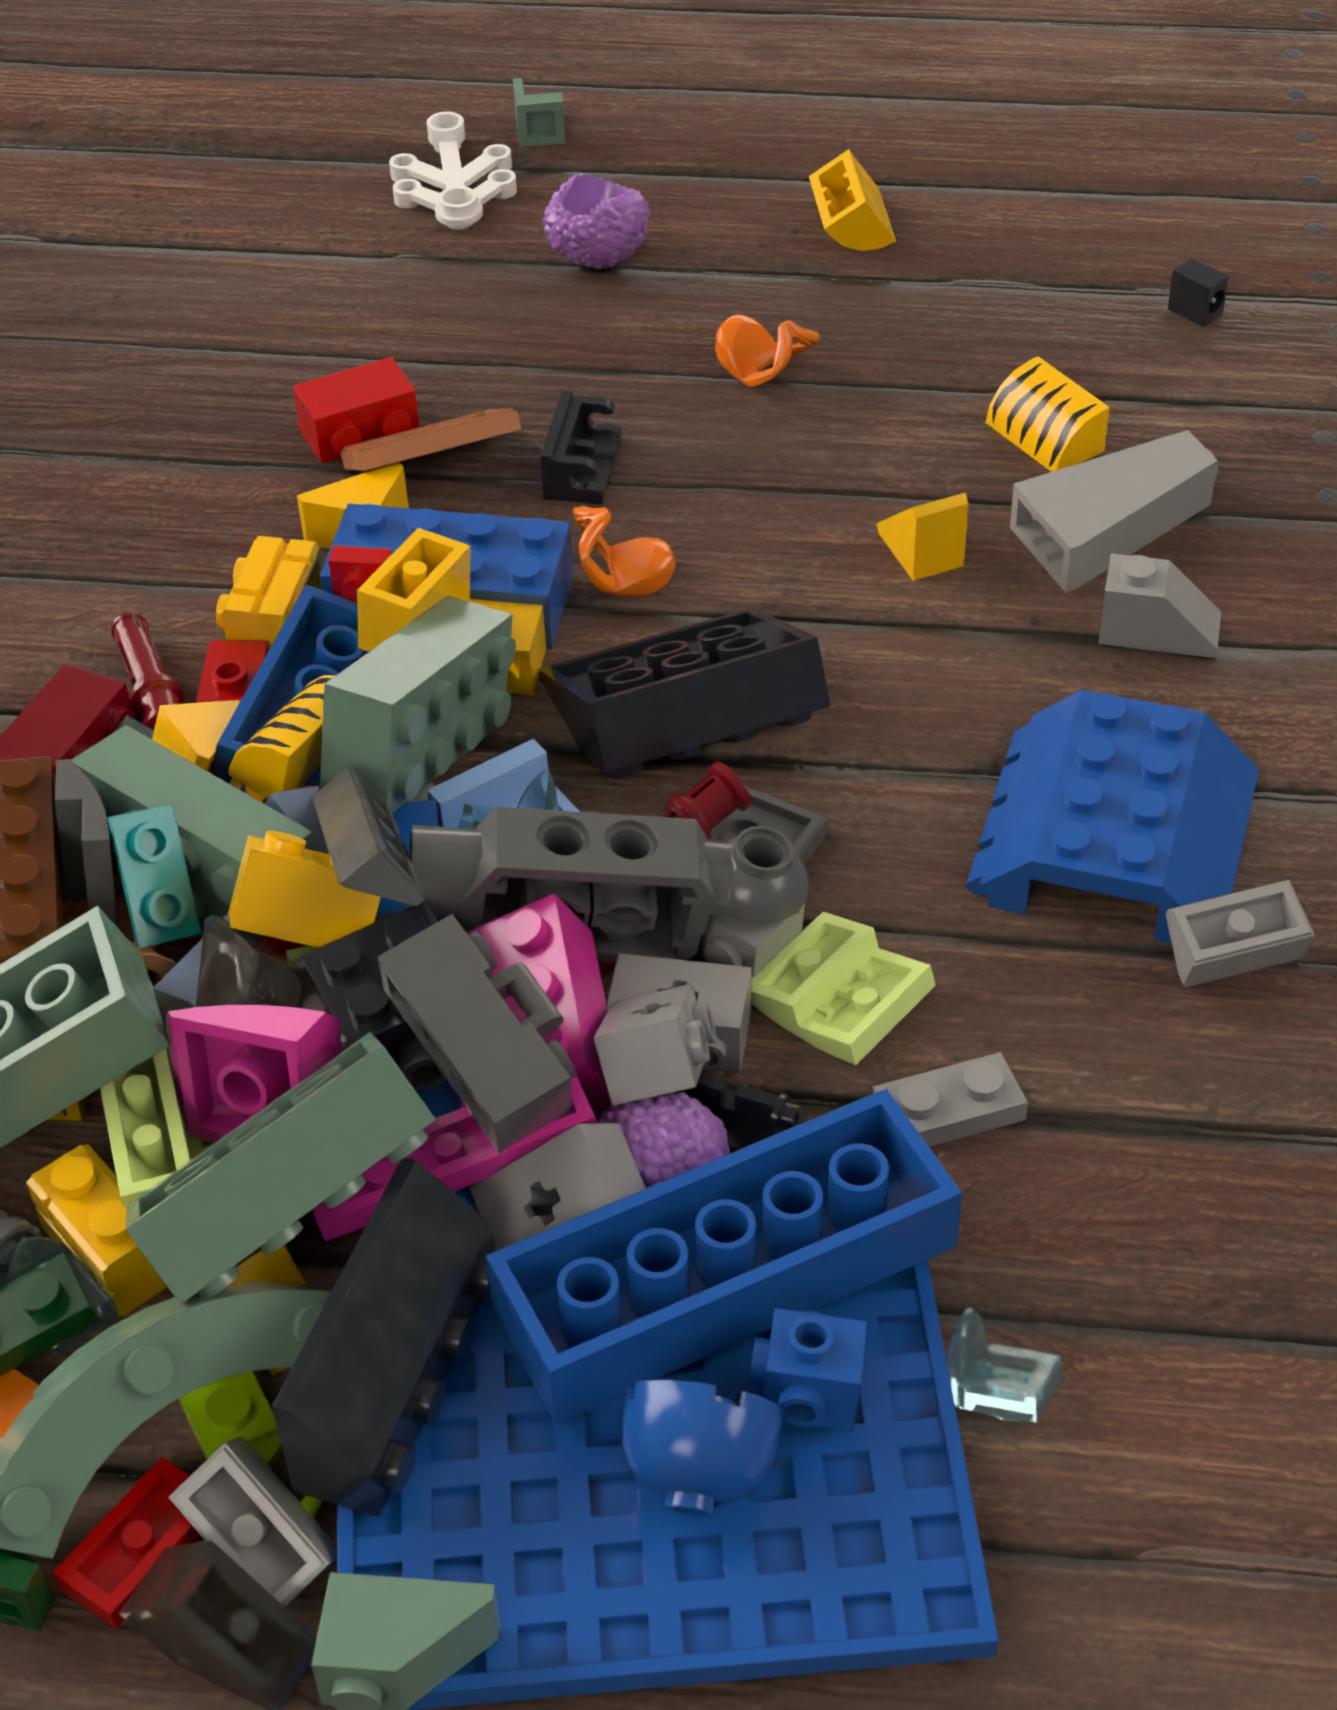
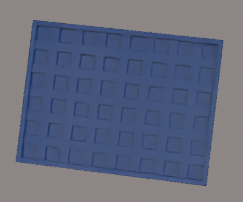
[337,1260,999,1710]

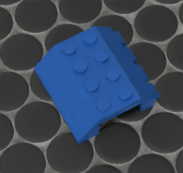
[966,690,1259,944]

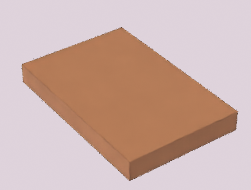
[340,408,522,471]

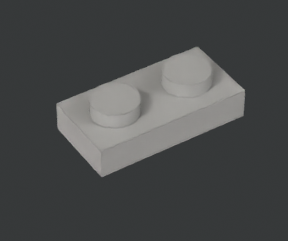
[873,1052,1028,1147]

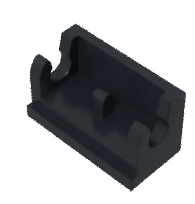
[540,390,622,504]

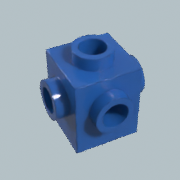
[749,1308,867,1431]

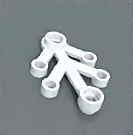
[389,112,517,230]

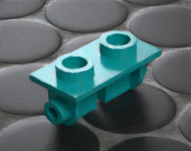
[108,804,201,948]

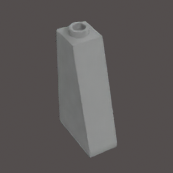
[1010,430,1218,593]

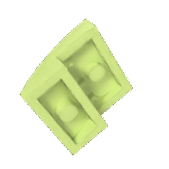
[752,912,936,1065]

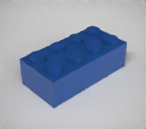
[320,503,574,649]

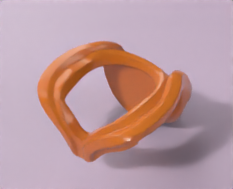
[715,314,821,387]
[573,506,676,597]

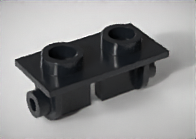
[675,1073,808,1152]

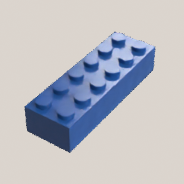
[486,1088,962,1424]

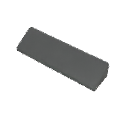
[313,766,425,906]

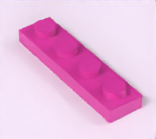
[313,1075,597,1242]

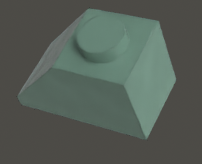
[311,1572,501,1710]

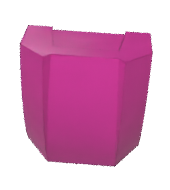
[165,1005,343,1142]

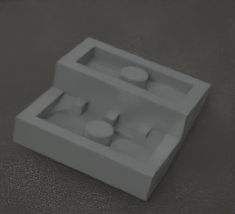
[55,759,118,928]

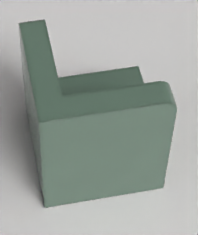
[513,78,565,147]

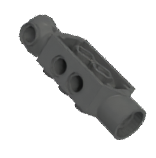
[405,807,810,963]

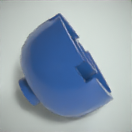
[622,1380,783,1517]

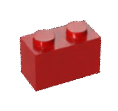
[293,357,420,464]

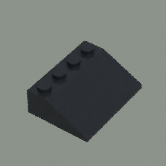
[538,607,831,777]

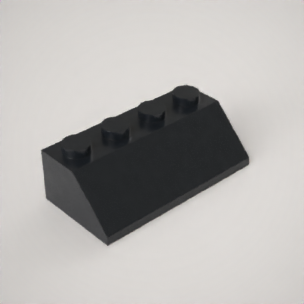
[272,1157,495,1518]

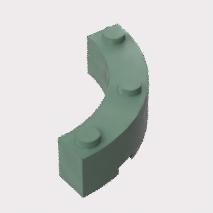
[0,1281,333,1559]

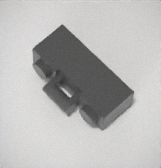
[378,914,576,1154]

